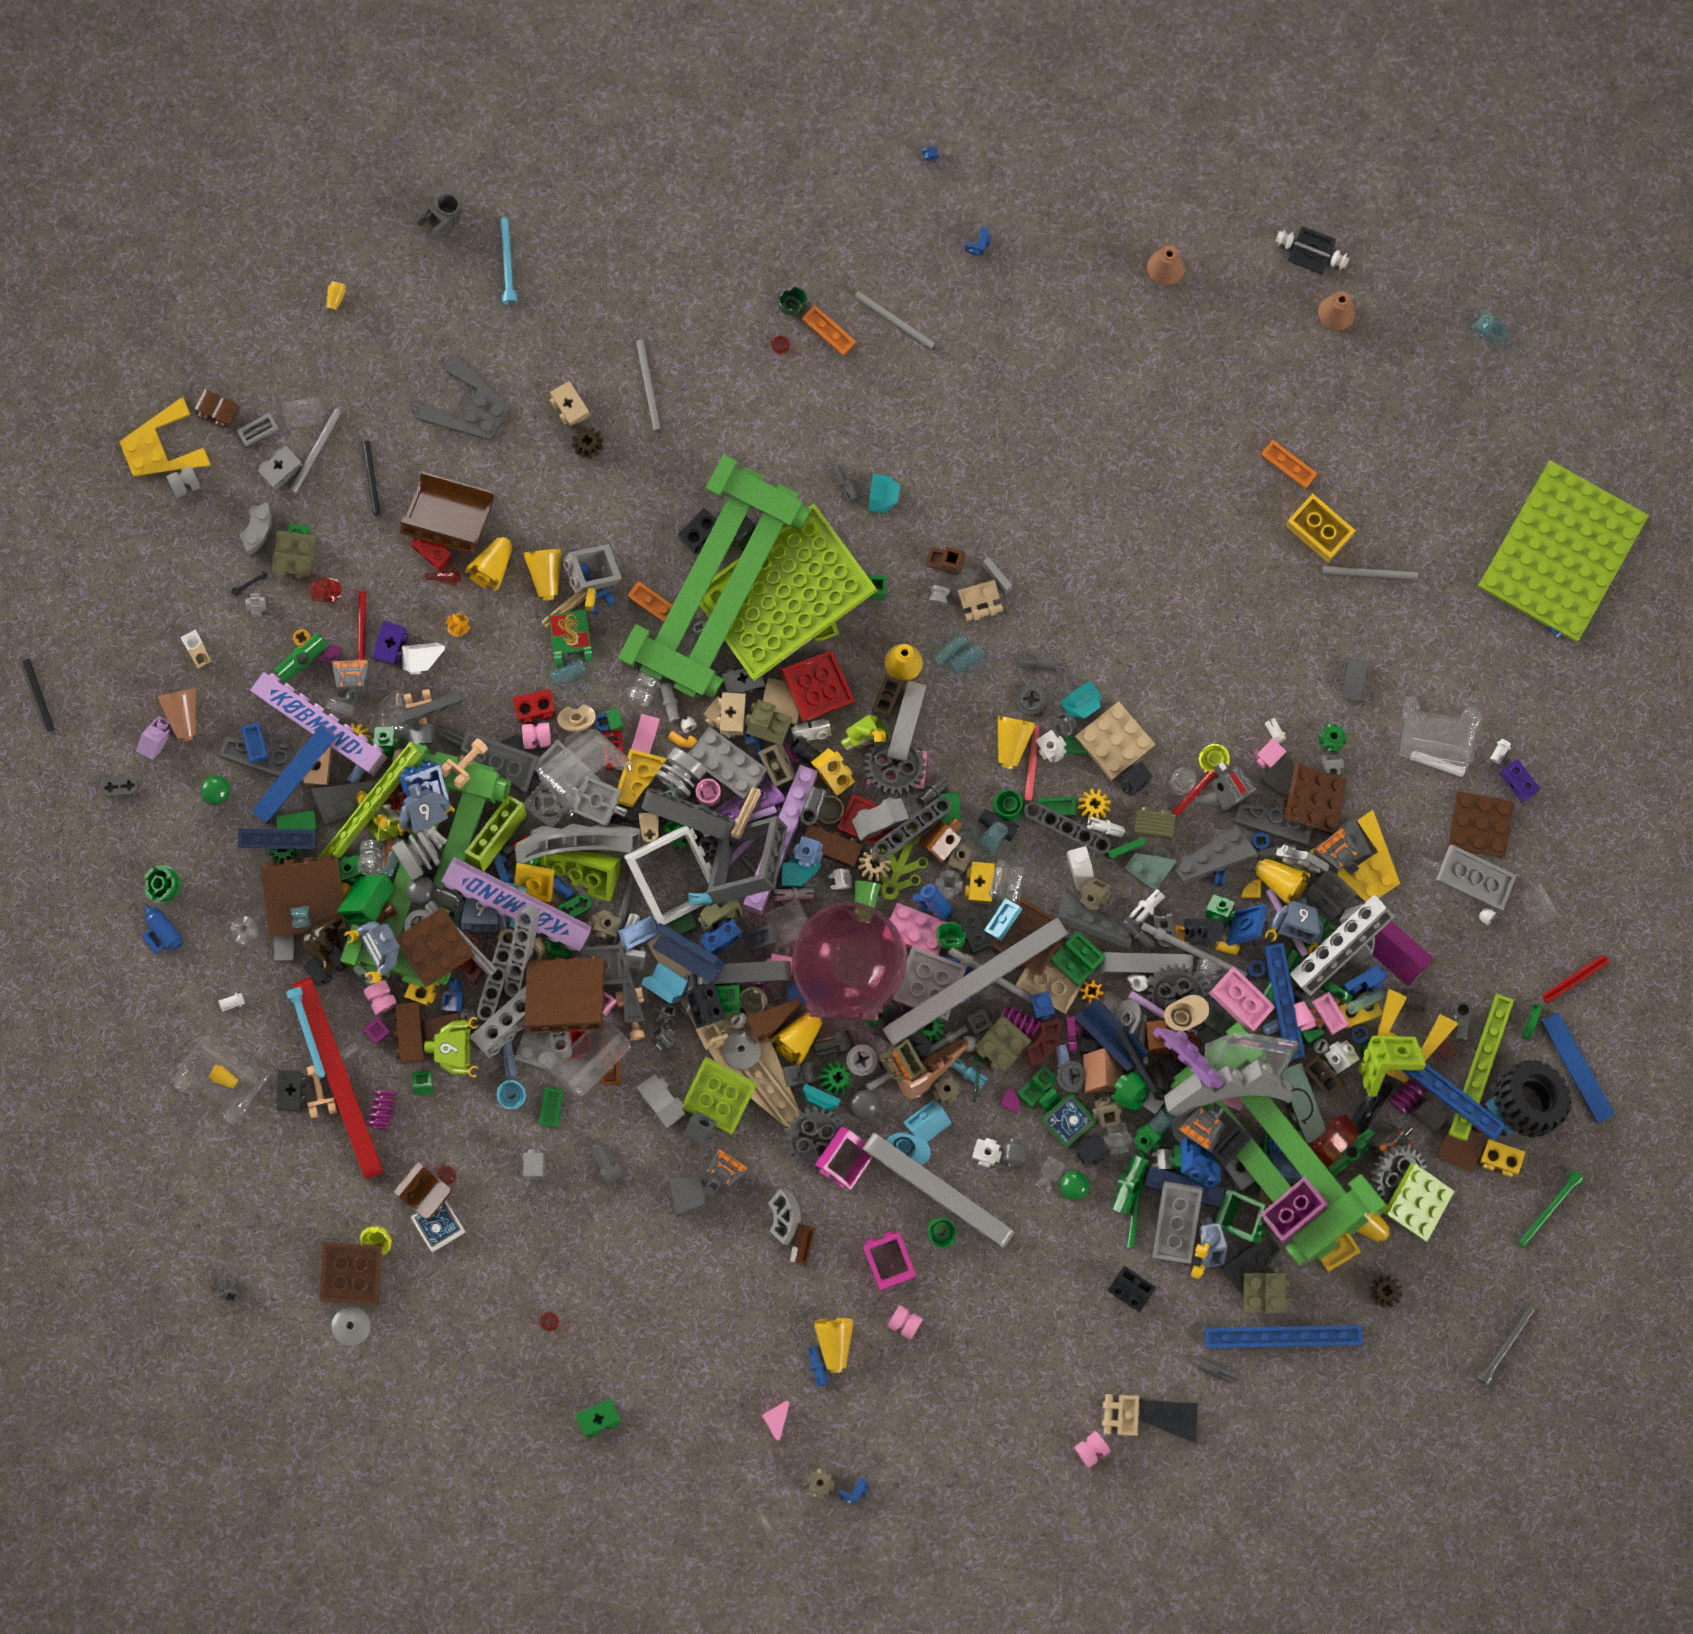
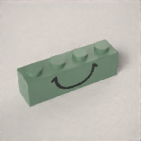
[1277,1063,1328,1145]

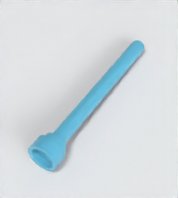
[501,217,518,305]
[286,987,325,1078]

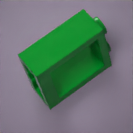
[1214,1189,1270,1243]

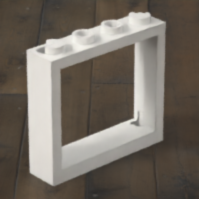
[624,826,712,925]

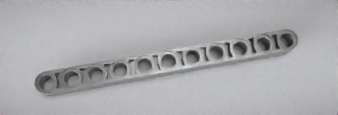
[882,918,1069,1046]

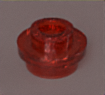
[771,335,790,354]
[436,1166,456,1185]
[540,1312,559,1331]

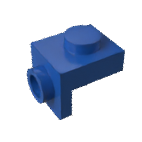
[965,227,992,256]
[1029,991,1055,1021]
[839,1477,869,1504]

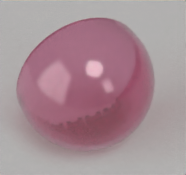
[792,902,907,1020]

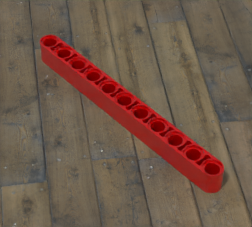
[293,977,384,1180]

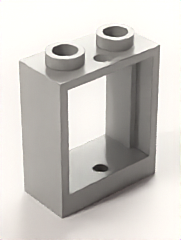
[563,544,622,594]

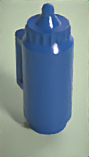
[913,884,953,920]
[142,905,184,955]

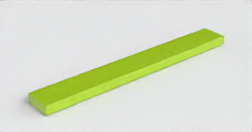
[317,741,422,860]
[1448,994,1514,1142]

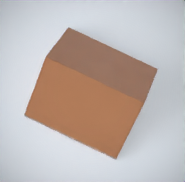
[1083,1048,1123,1093]

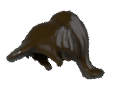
[302,918,343,974]

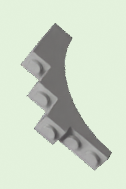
[515,823,641,863]
[1164,1059,1294,1119]

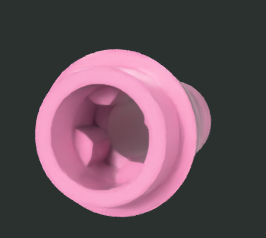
[1294,1001,1316,1031]

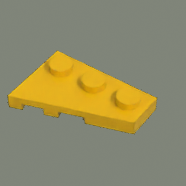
[618,749,667,807]

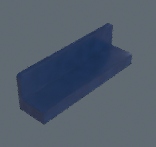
[238,828,318,849]
[652,923,725,983]
[1075,999,1149,1072]

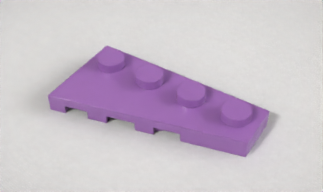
[713,775,786,819]
[1153,1027,1224,1089]

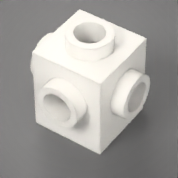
[1036,730,1067,762]
[1325,1040,1360,1074]
[972,1138,1002,1168]

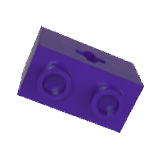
[372,621,409,666]
[1499,759,1540,804]

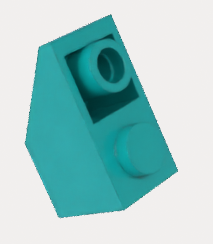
[782,860,821,888]

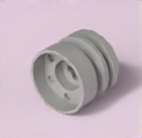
[655,748,707,797]
[392,831,441,881]

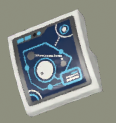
[411,1200,465,1252]

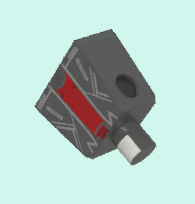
[1211,762,1257,811]

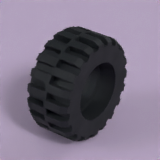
[1494,1060,1572,1138]

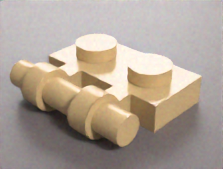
[958,580,1003,621]
[1102,1394,1139,1436]

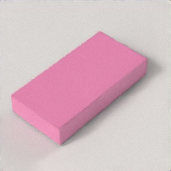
[631,714,660,754]
[1312,992,1349,1035]

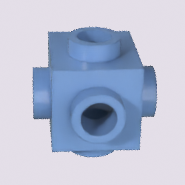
[793,836,823,868]

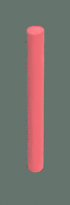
[1024,725,1040,801]

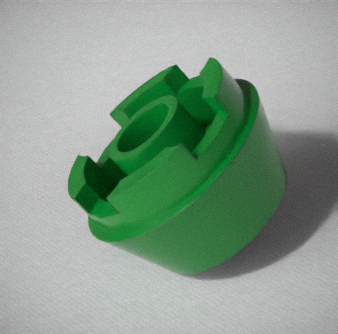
[144,865,182,903]
[1111,1071,1150,1110]

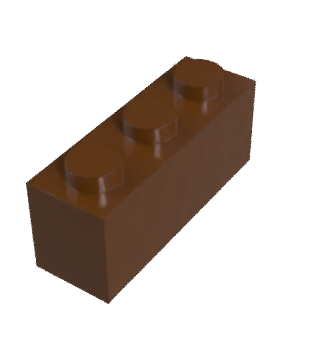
[804,824,863,869]
[392,1002,425,1064]

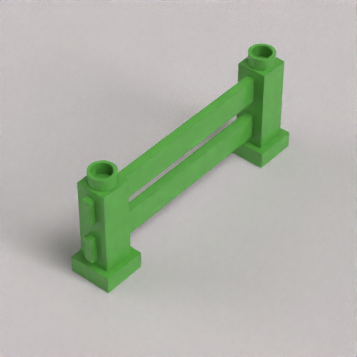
[618,454,812,699]
[340,742,510,988]
[1164,1022,1389,1266]

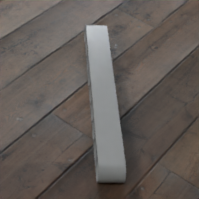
[863,1133,1015,1249]

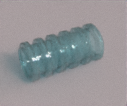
[949,643,985,674]
[550,658,587,687]

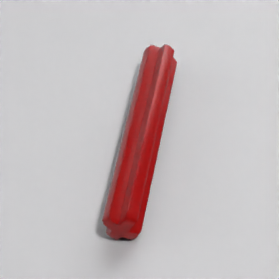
[1542,955,1609,1003]

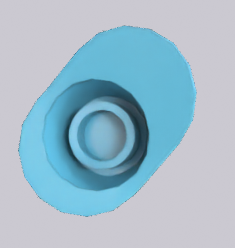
[886,1132,931,1165]

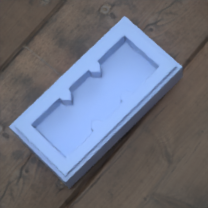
[618,916,659,949]

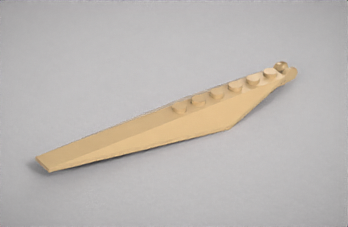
[647,934,809,1136]

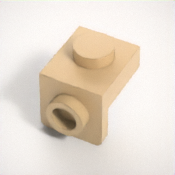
[696,1023,728,1050]

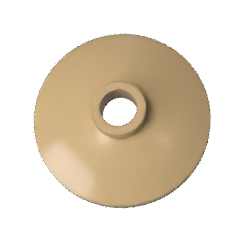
[557,705,596,731]

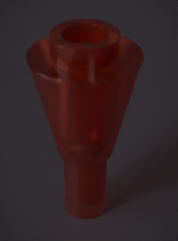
[425,568,461,587]

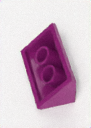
[1372,921,1433,986]
[1260,1177,1328,1243]

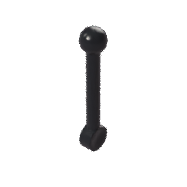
[231,572,267,595]

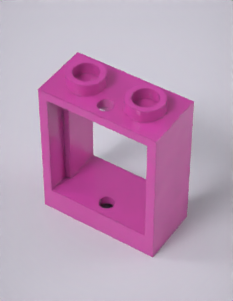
[815,1127,873,1190]
[863,1231,916,1291]

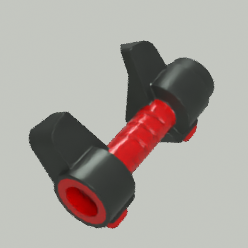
[502,822,539,858]

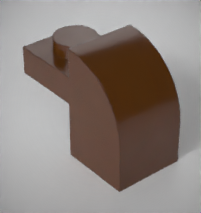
[926,547,966,575]

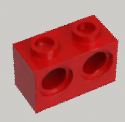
[410,538,453,572]
[513,689,556,724]

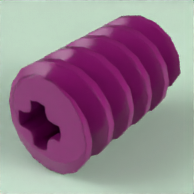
[998,1003,1041,1039]
[1388,1078,1430,1115]
[367,1090,399,1132]

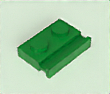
[715,985,742,1014]

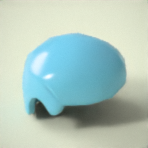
[496,1080,526,1109]

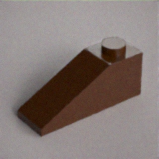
[745,998,801,1045]

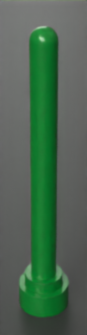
[1518,1170,1585,1247]

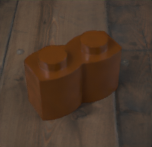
[195,389,240,429]

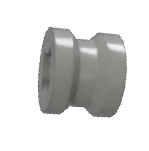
[928,585,950,606]

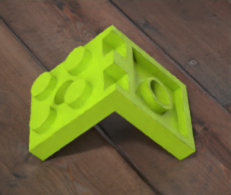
[1358,1036,1426,1096]

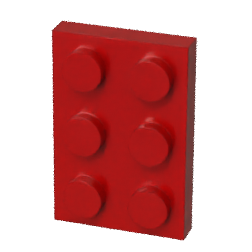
[837,794,897,849]

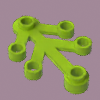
[874,829,928,900]

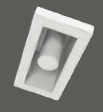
[402,643,445,674]
[1067,846,1094,891]

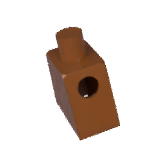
[919,818,963,862]
[1146,1019,1169,1058]

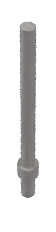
[1141,922,1248,978]
[948,947,1031,1004]
[866,1025,969,1091]

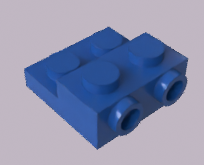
[399,760,449,800]
[700,919,742,955]
[1342,965,1388,996]
[1181,1137,1221,1188]

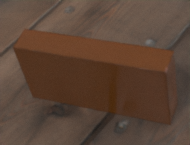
[790,1223,815,1266]

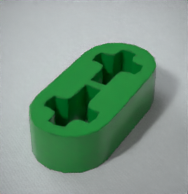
[558,894,592,918]

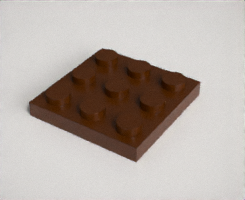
[1284,764,1347,835]
[1448,791,1514,858]
[991,897,1070,977]
[395,907,475,987]
[319,1242,383,1305]

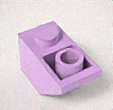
[136,716,173,760]

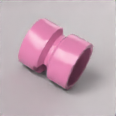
[522,722,551,749]
[696,779,721,808]
[363,980,398,1016]
[887,1305,923,1341]
[1074,1431,1111,1468]

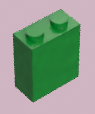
[337,874,396,924]

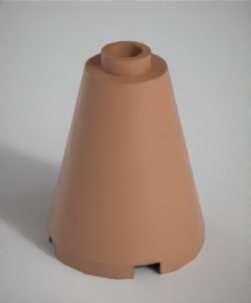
[1147,246,1185,286]
[1318,291,1356,331]
[158,688,196,742]

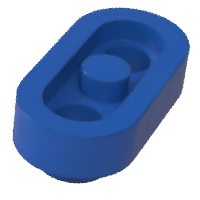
[494,852,514,883]

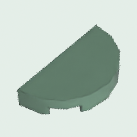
[353,964,374,987]

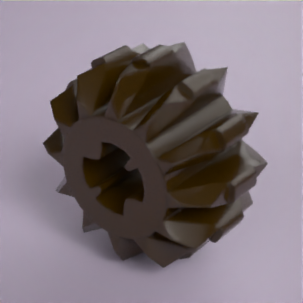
[572,426,604,459]
[1369,1275,1403,1308]

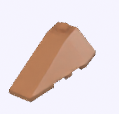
[897,1038,969,1100]

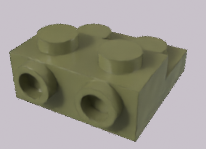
[272,530,316,579]
[744,700,793,745]
[698,899,745,933]
[976,1015,1031,1071]
[1243,1272,1289,1313]

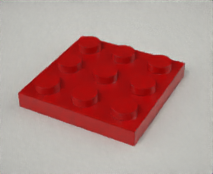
[780,650,855,722]

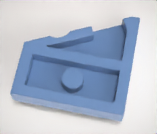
[1269,1152,1303,1184]

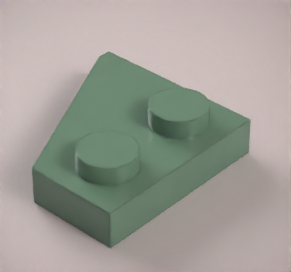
[1125,852,1178,890]

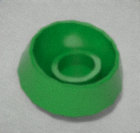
[992,789,1025,821]

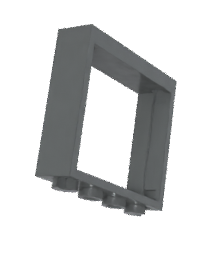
[707,816,788,904]

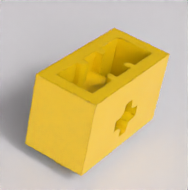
[965,862,995,904]

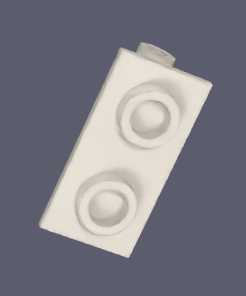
[791,719,832,741]

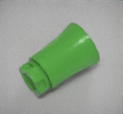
[853,881,881,922]

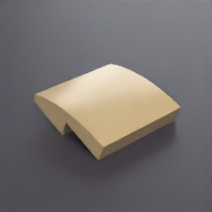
[763,678,799,725]

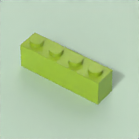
[464,795,527,872]

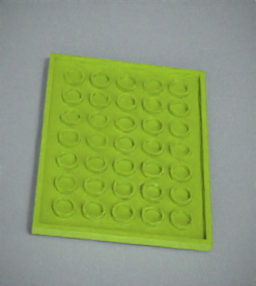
[1477,460,1649,643]
[700,503,878,681]

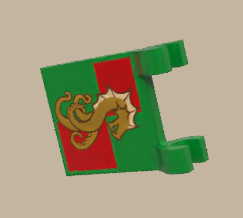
[548,609,593,666]

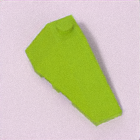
[540,851,620,901]

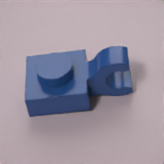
[440,978,463,1012]

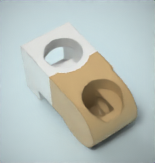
[180,630,212,669]

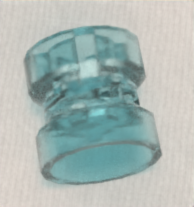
[290,906,312,928]

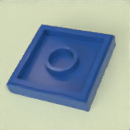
[1226,904,1268,946]

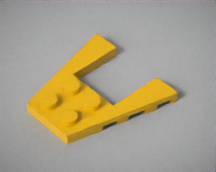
[119,397,211,477]
[1309,810,1400,903]
[1378,988,1458,1083]

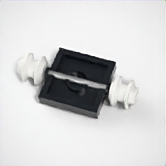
[1275,226,1349,275]

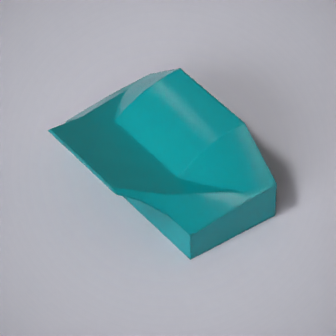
[868,474,900,514]
[1060,681,1102,719]
[802,1084,841,1111]

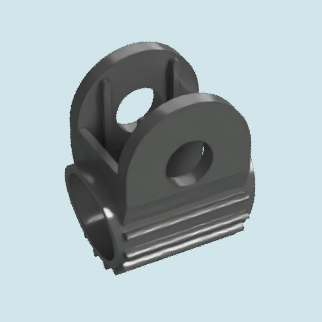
[415,192,462,241]

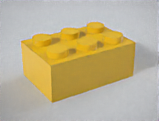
[1286,494,1356,563]

